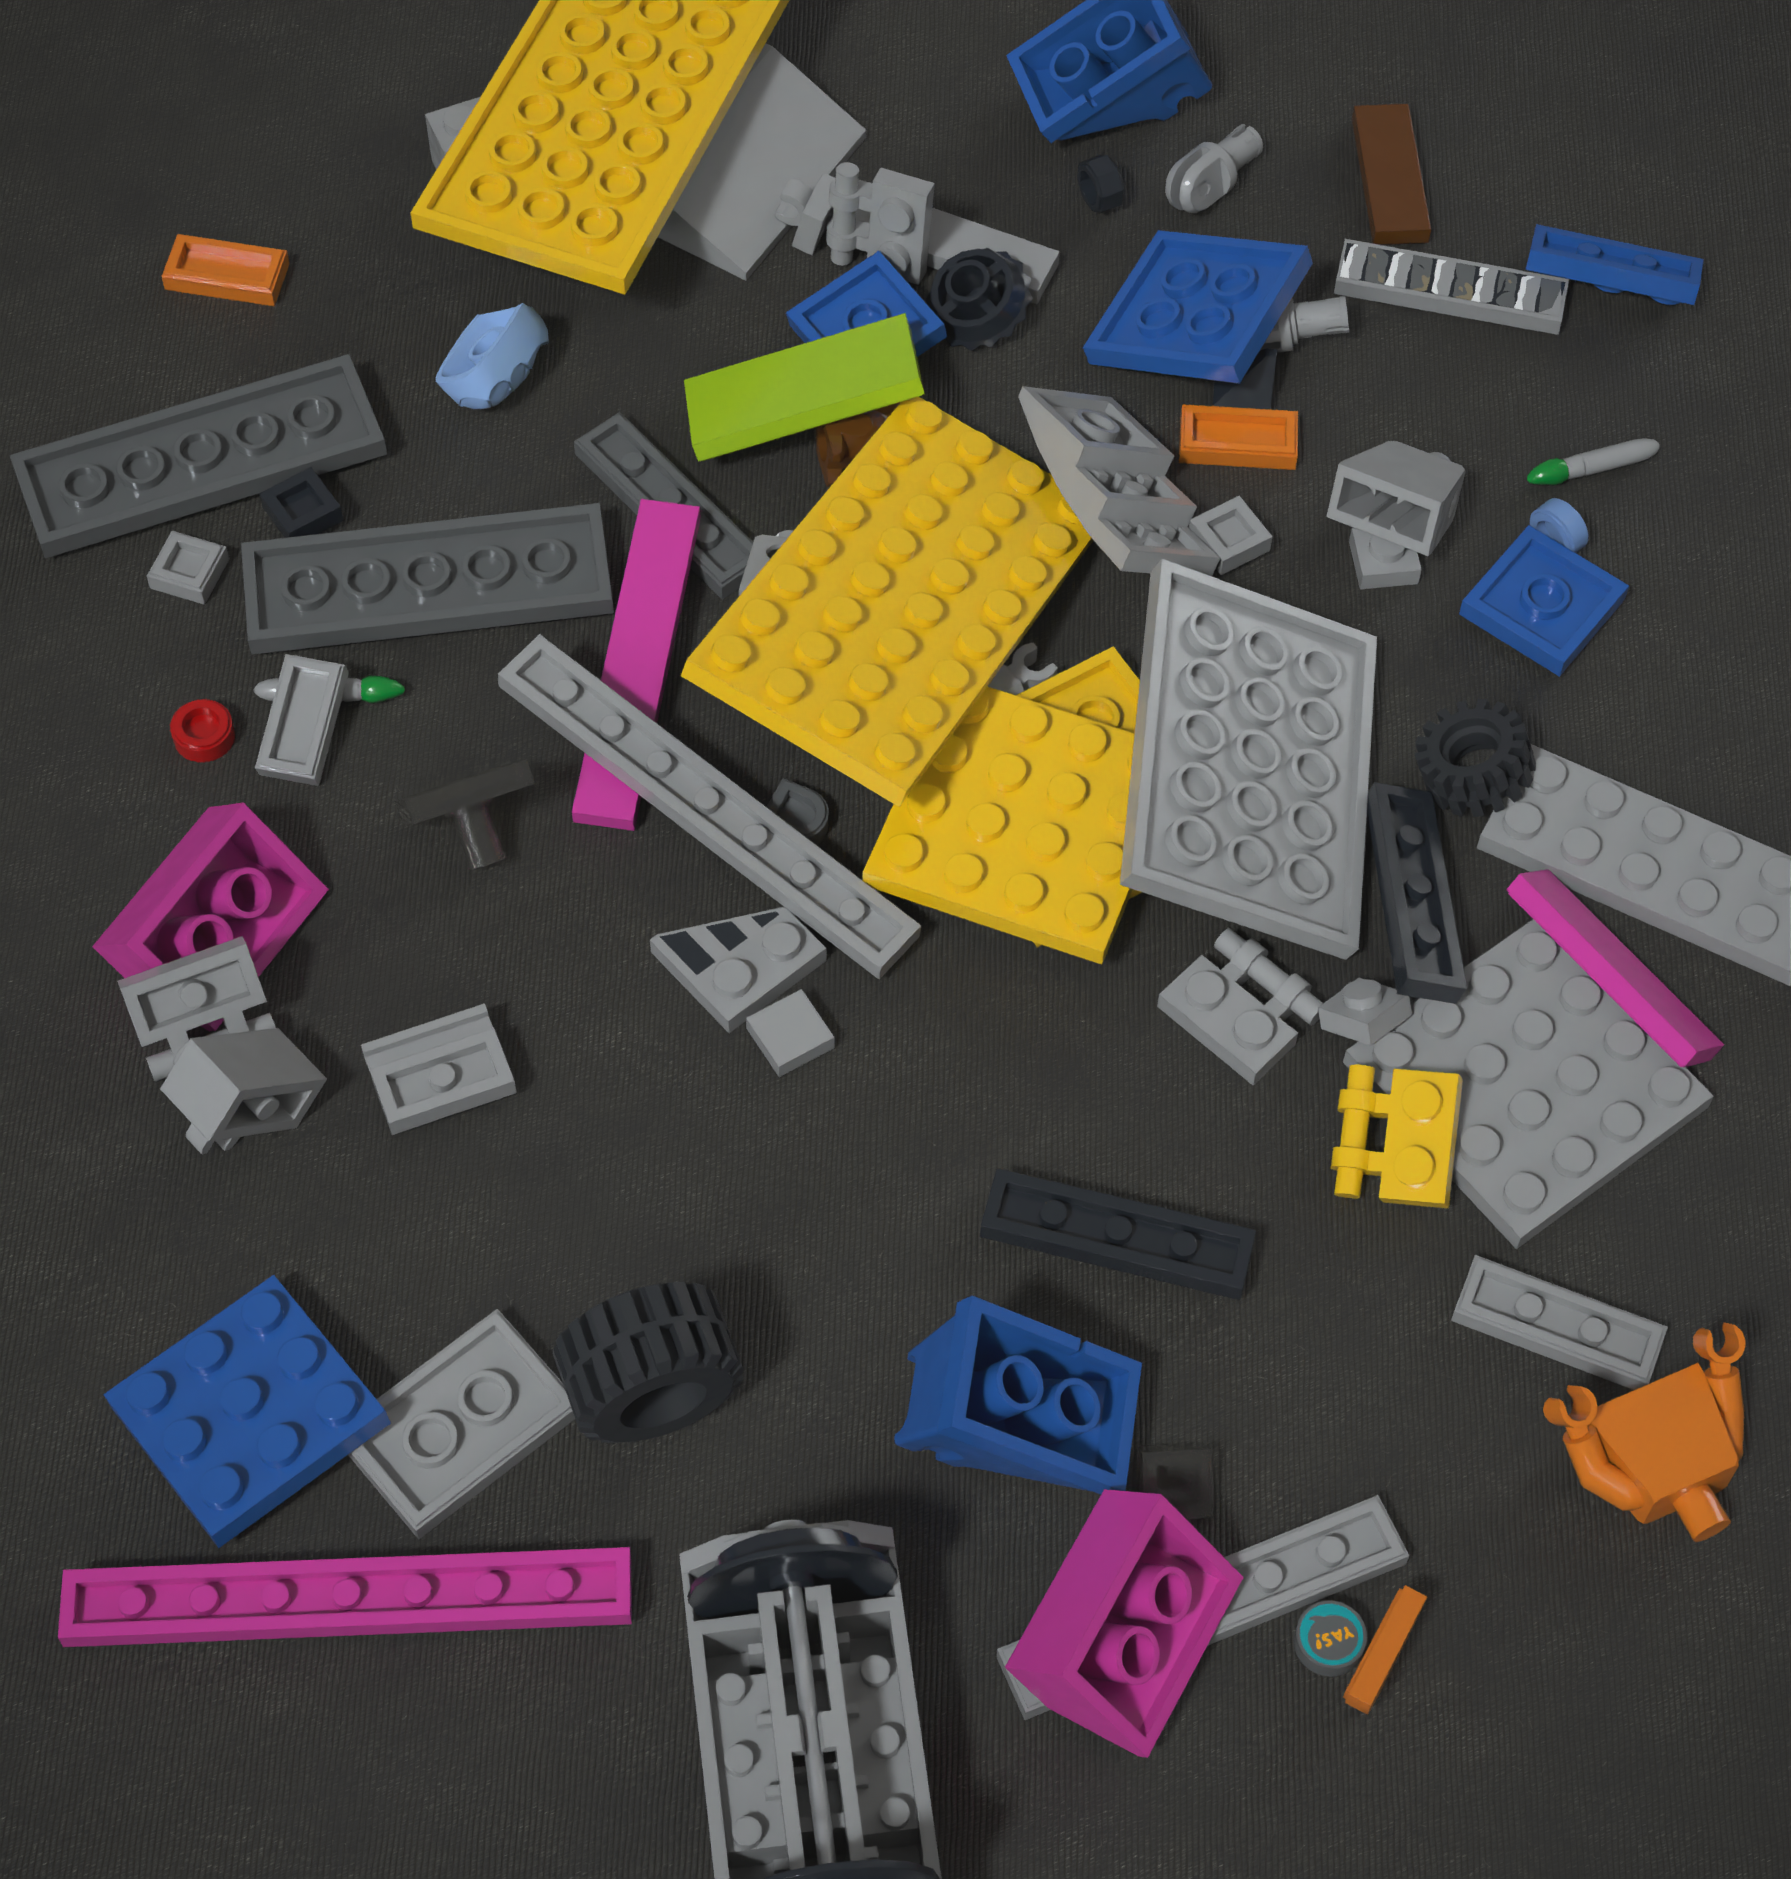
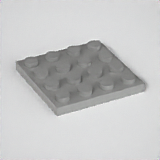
[1343,919,1714,1249]

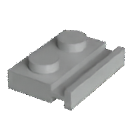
[361,1003,517,1135]

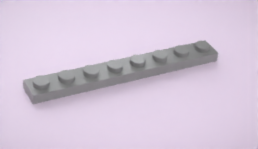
[498,634,921,979]

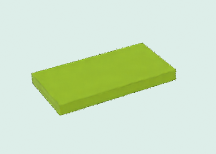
[684,313,925,462]

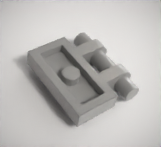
[826,162,935,285]
[1157,928,1323,1085]
[117,936,276,1082]

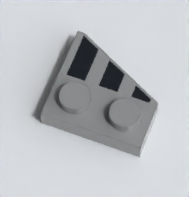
[650,907,827,1033]

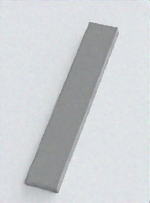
[996,1495,1409,1720]

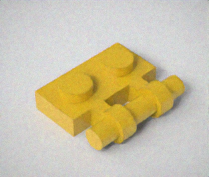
[1331,1064,1463,1209]

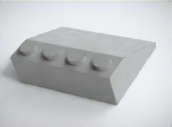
[658,43,866,281]

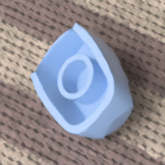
[436,303,549,409]

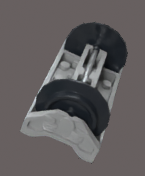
[679,1520,942,1879]

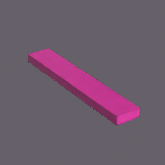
[572,499,701,831]

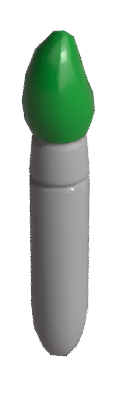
[1527,438,1660,486]
[254,676,405,703]

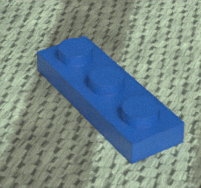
[1526,224,1704,305]

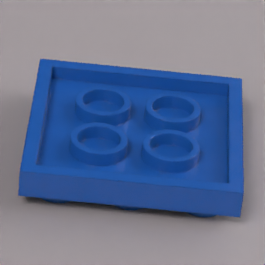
[1083,230,1313,384]
[103,1275,391,1548]

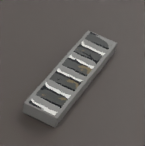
[1334,239,1569,335]

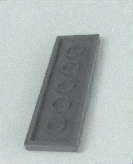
[9,354,387,558]
[241,503,614,655]

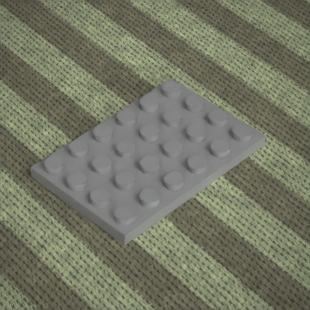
[1120,559,1377,960]

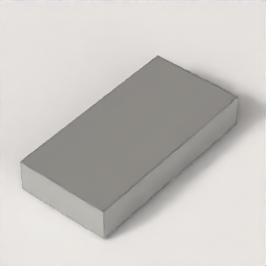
[255,654,349,786]

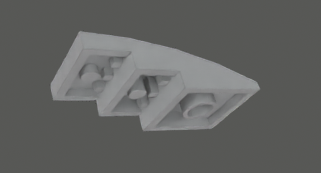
[1018,386,1220,576]

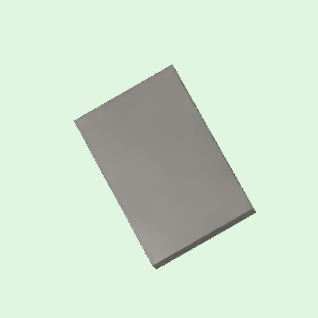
[348,1309,575,1539]

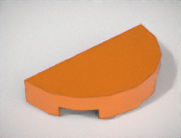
[1343,1585,1427,1714]

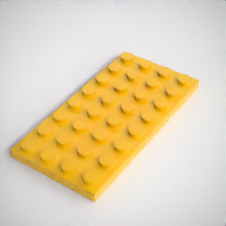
[410,0,789,295]
[681,397,1094,807]

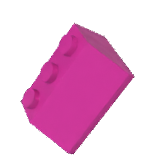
[92,803,329,1031]
[1005,1489,1244,1758]

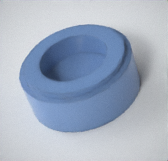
[1530,498,1589,553]

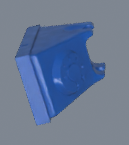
[1006,0,1212,143]
[894,1295,1142,1495]

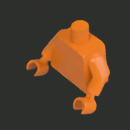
[1543,1322,1745,1542]

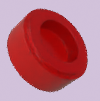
[170,699,235,762]

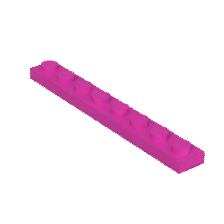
[58,1547,632,1647]

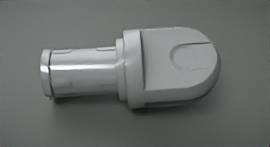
[1165,124,1263,213]
[1260,296,1349,352]

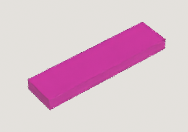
[1506,869,1724,1068]

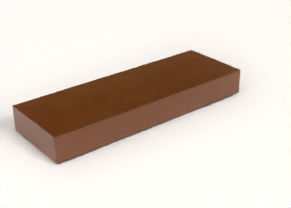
[1352,104,1431,245]

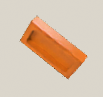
[162,234,290,307]
[1179,404,1298,470]

